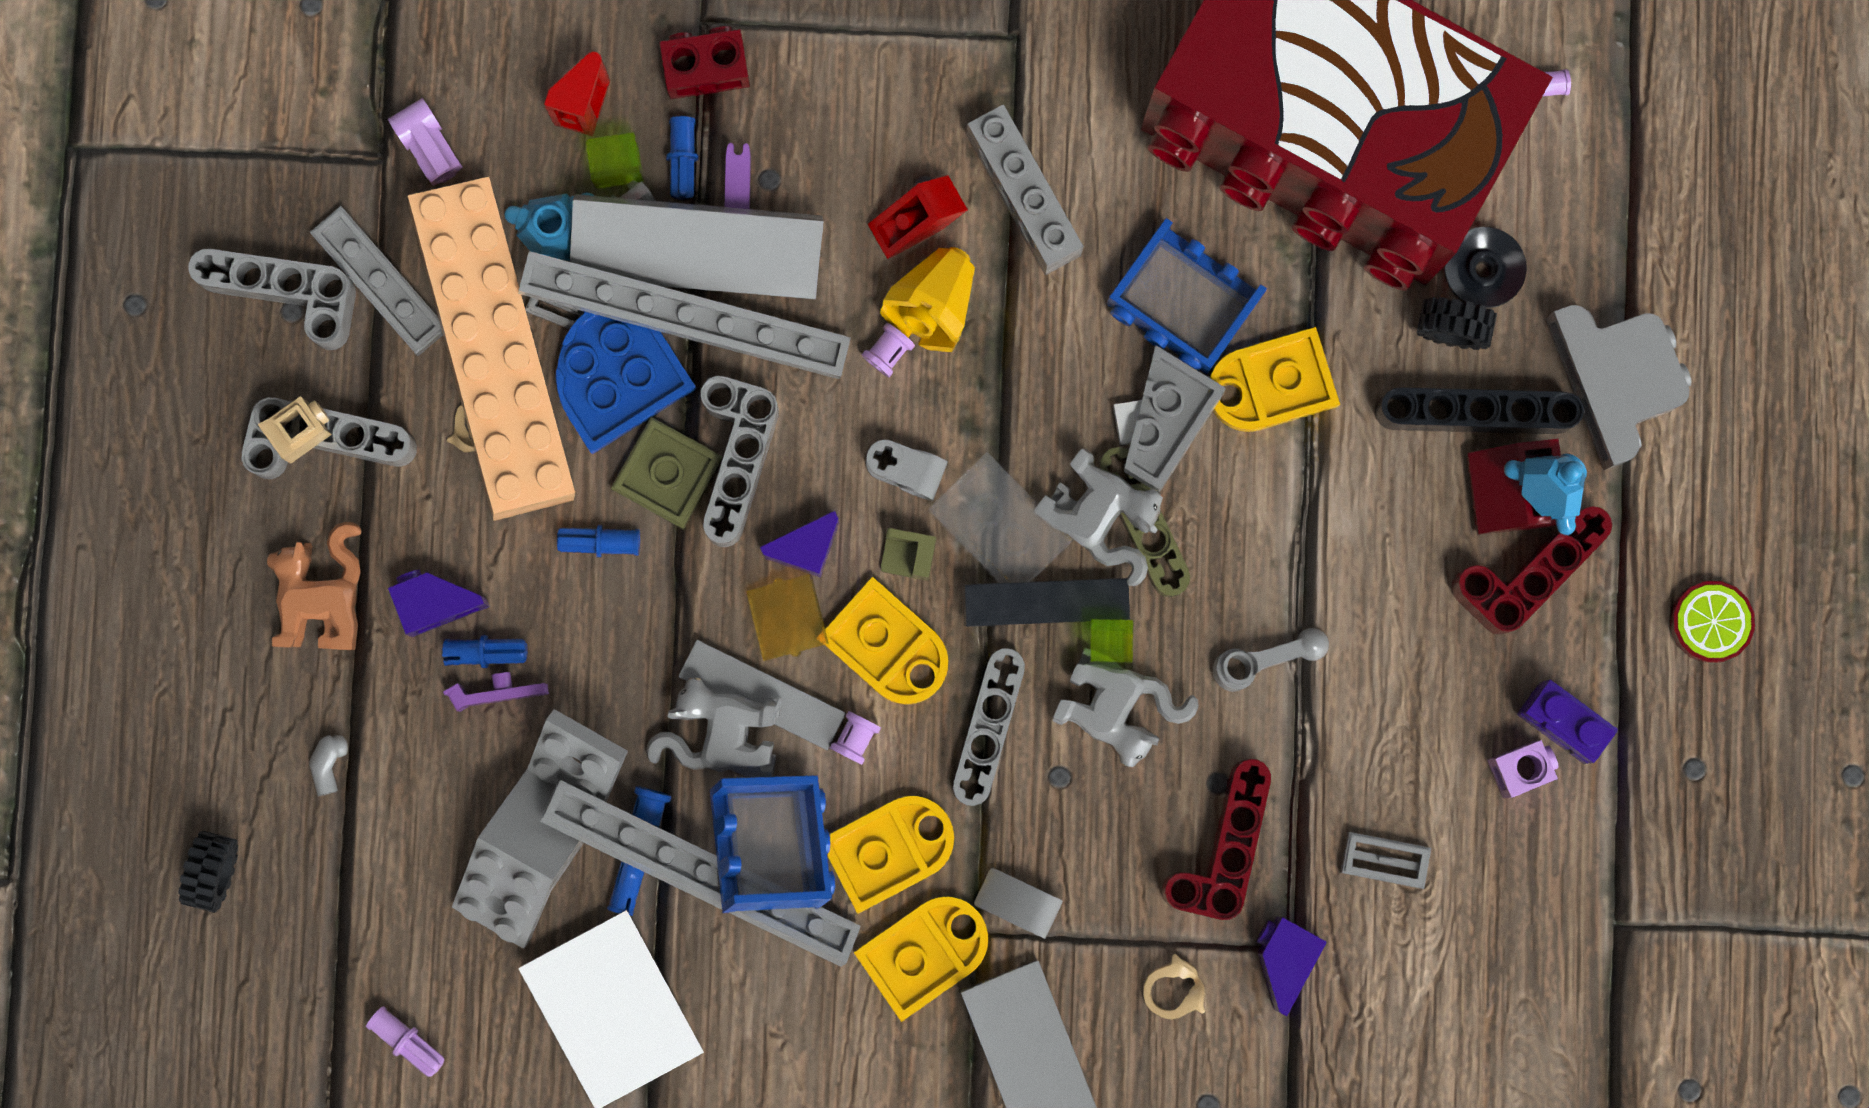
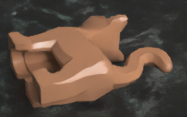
[267,522,362,650]

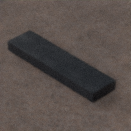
[963,578,1130,627]

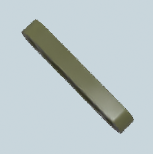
[1099,447,1190,597]

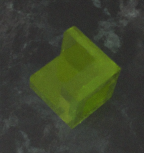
[586,132,644,188]
[1088,619,1133,664]

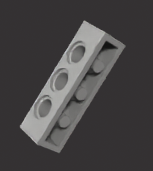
[967,104,1084,275]

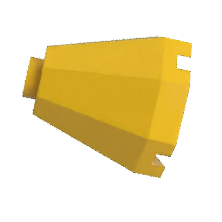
[880,247,975,352]

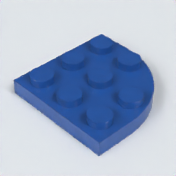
[556,312,697,455]

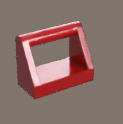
[544,52,610,137]

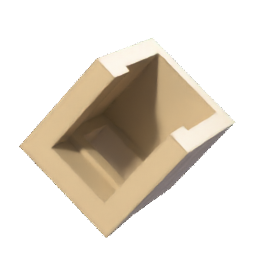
[258,396,332,464]

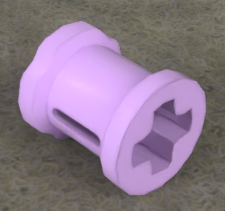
[861,323,915,378]
[830,711,881,765]

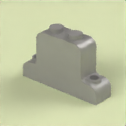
[1545,305,1692,471]

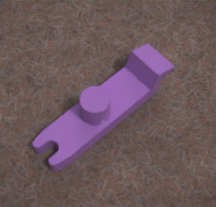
[725,143,751,209]
[443,672,549,712]

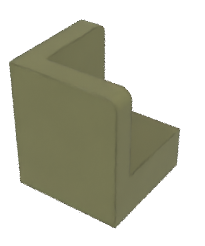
[881,528,937,581]

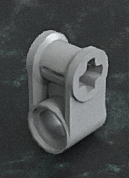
[865,440,948,501]

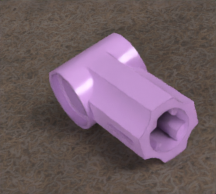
[388,98,463,186]

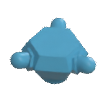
[504,192,594,262]
[1504,453,1587,535]

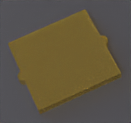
[746,574,829,661]

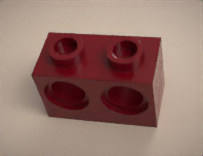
[660,26,750,100]

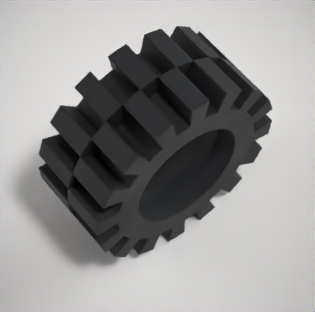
[1416,297,1497,350]
[178,831,238,913]

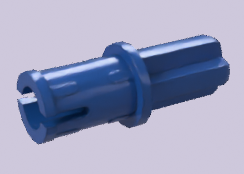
[666,116,699,200]
[557,525,640,558]
[442,635,528,668]

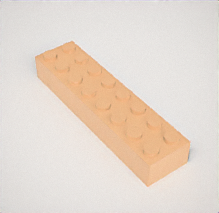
[408,177,575,521]

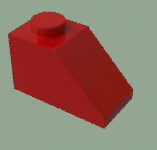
[868,175,968,259]

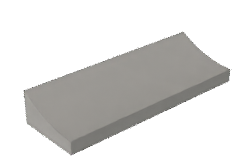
[570,194,824,299]
[960,959,1097,1108]

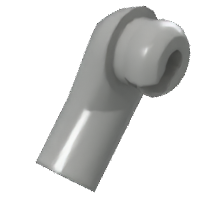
[309,735,348,797]

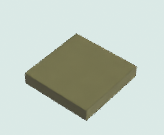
[611,417,723,530]

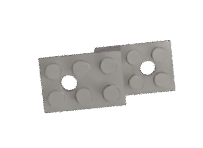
[452,709,628,949]

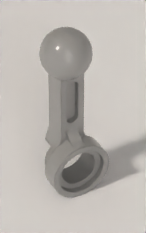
[1213,628,1329,692]

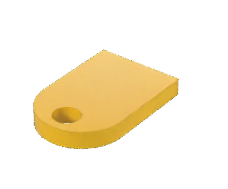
[1209,327,1340,432]
[817,577,948,705]
[827,796,954,914]
[854,897,988,1022]

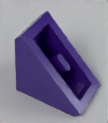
[760,511,839,577]

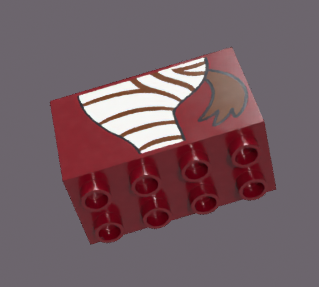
[1141,0,1553,291]

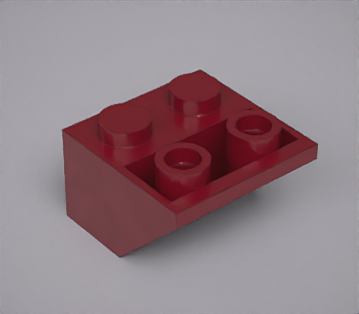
[1467,438,1561,535]

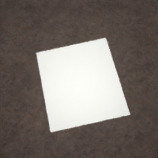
[518,910,704,1108]

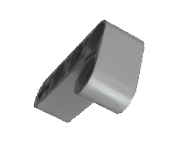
[188,249,356,350]
[701,376,779,547]
[241,397,417,479]

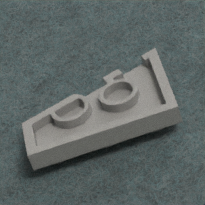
[1124,346,1226,492]

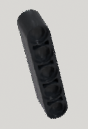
[1375,387,1584,434]

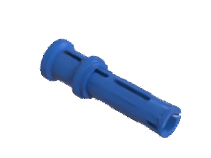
[607,786,672,916]

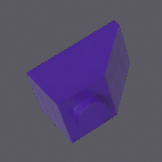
[388,570,490,637]
[1256,916,1327,1016]

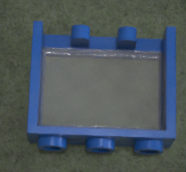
[1107,218,1267,375]
[710,775,835,913]

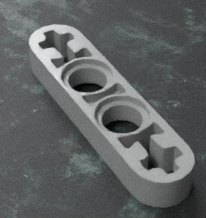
[953,648,1025,806]

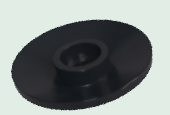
[1444,227,1527,309]

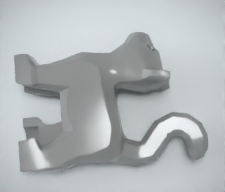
[1033,448,1163,587]
[1053,648,1199,768]
[647,677,781,777]

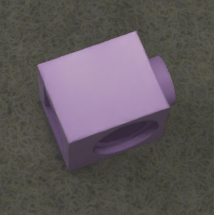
[1487,740,1558,798]

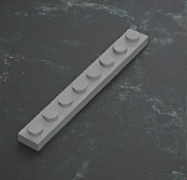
[518,251,851,379]
[540,780,861,967]

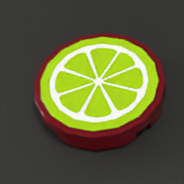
[1670,581,1755,663]

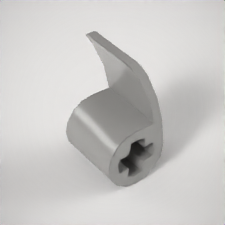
[974,868,1063,939]

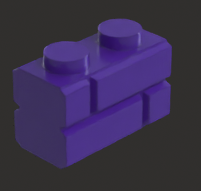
[1517,679,1618,764]

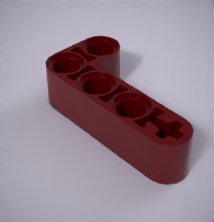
[1451,506,1613,635]
[1162,759,1271,920]

